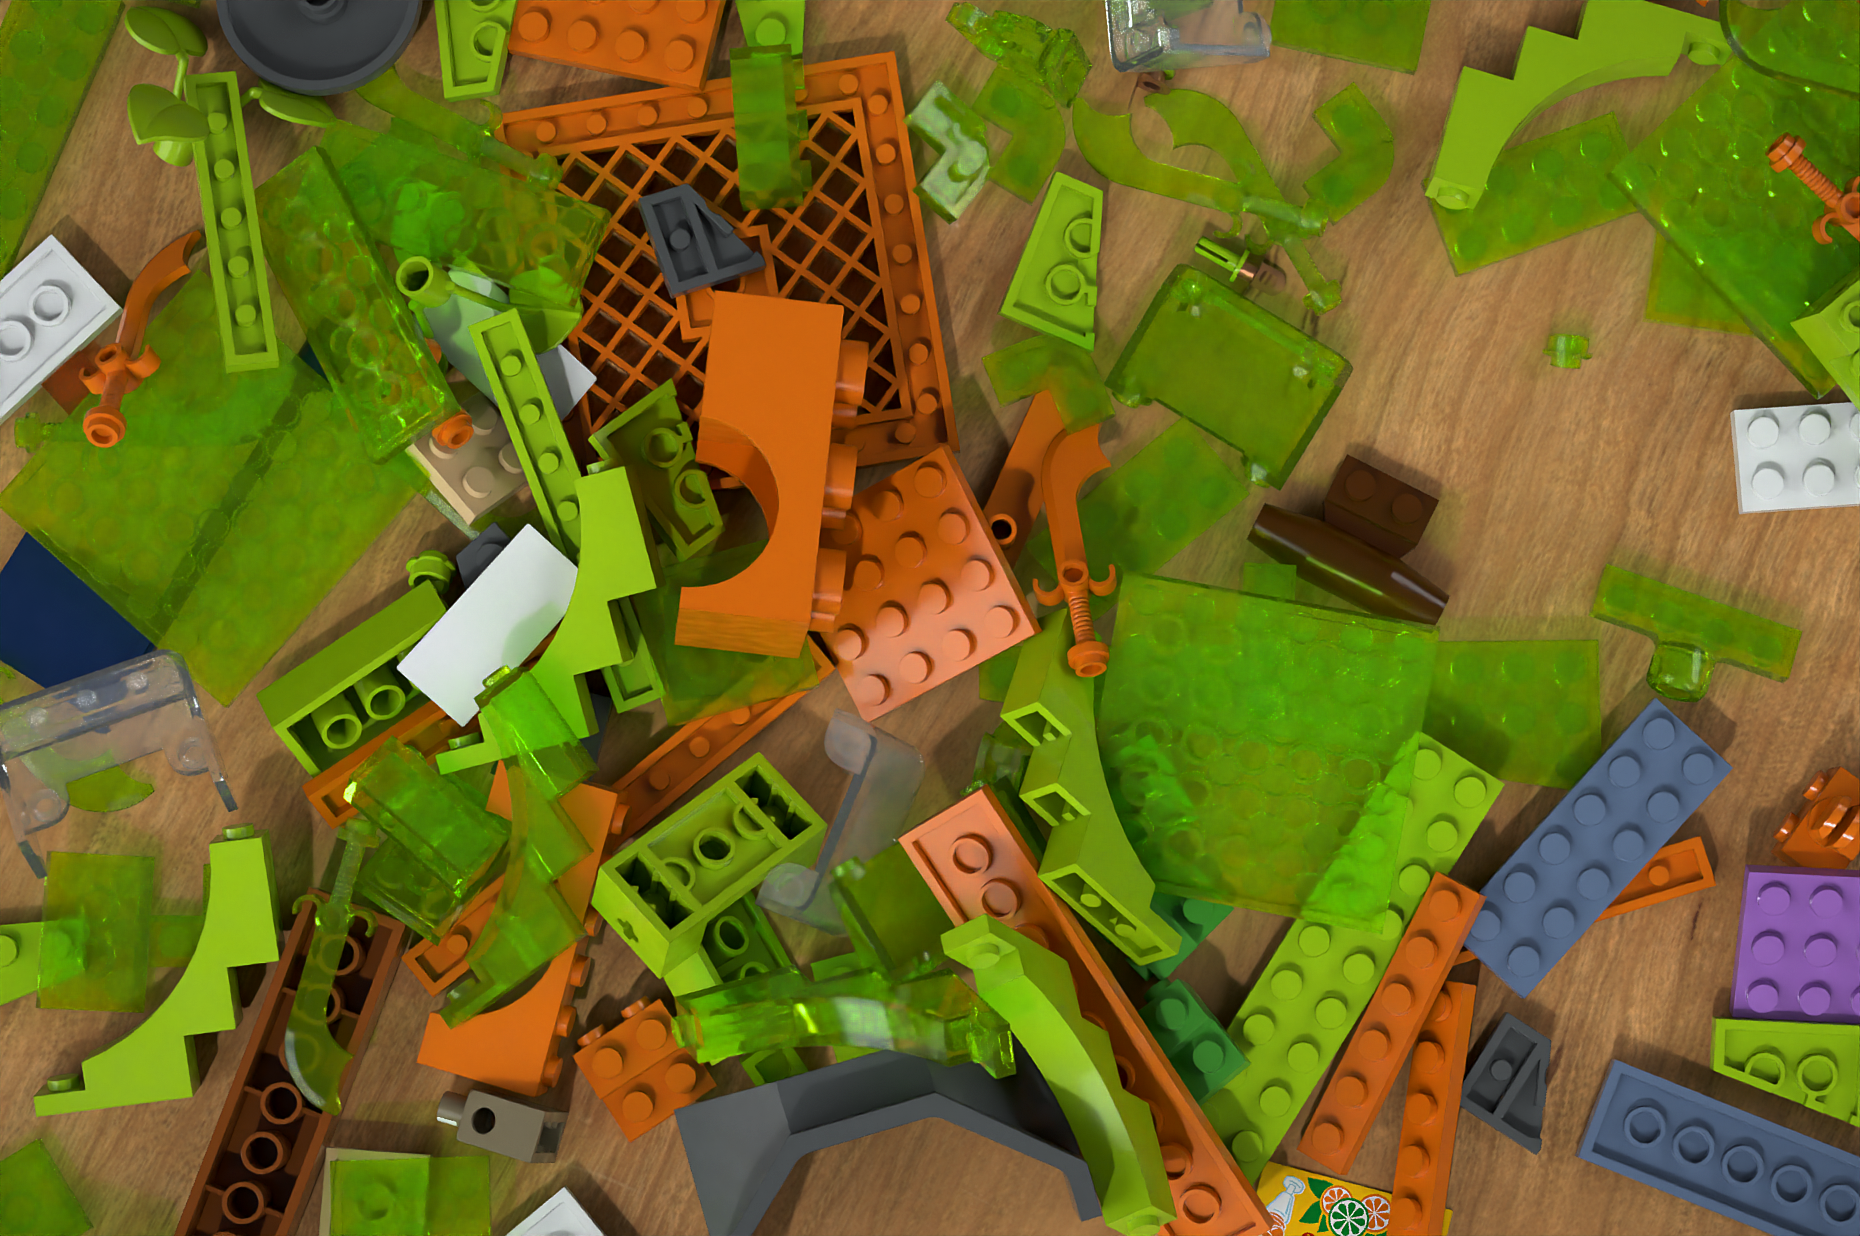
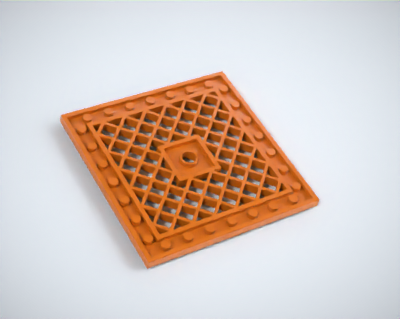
[491,51,960,493]

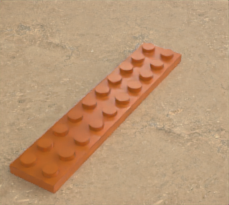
[898,783,1275,1236]

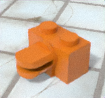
[1771,766,1860,869]

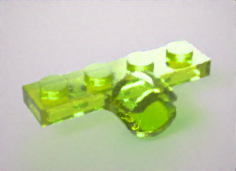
[1588,564,1803,703]

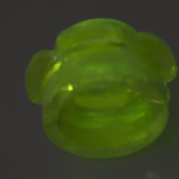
[1542,333,1593,369]

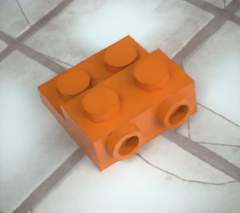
[572,995,718,1143]

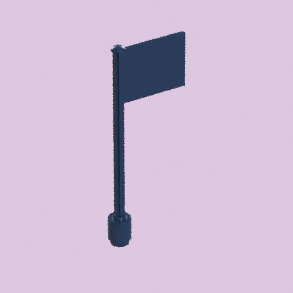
[0,317,361,733]

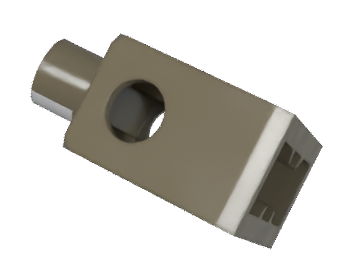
[437,1089,569,1163]

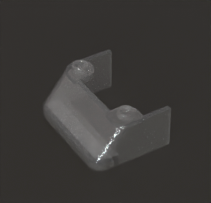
[0,649,238,879]

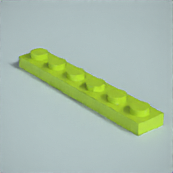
[183,71,279,373]

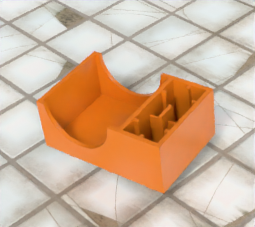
[674,290,869,659]

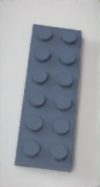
[1463,698,1733,999]
[1575,1059,1860,1236]

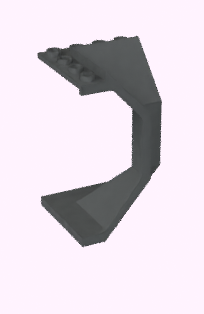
[674,1015,1102,1236]

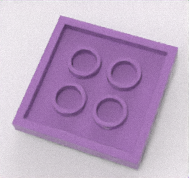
[1729,864,1860,1024]

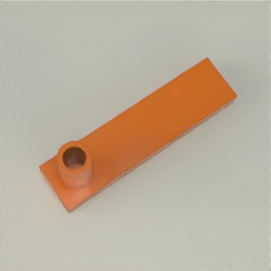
[983,363,1096,571]

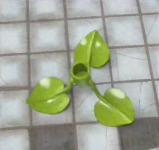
[124,6,339,167]
[364,179,584,412]

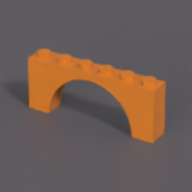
[416,759,632,1098]

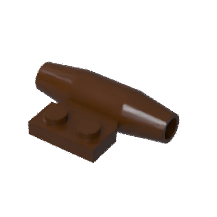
[1246,454,1450,632]

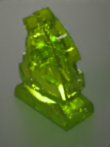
[945,2,1092,110]

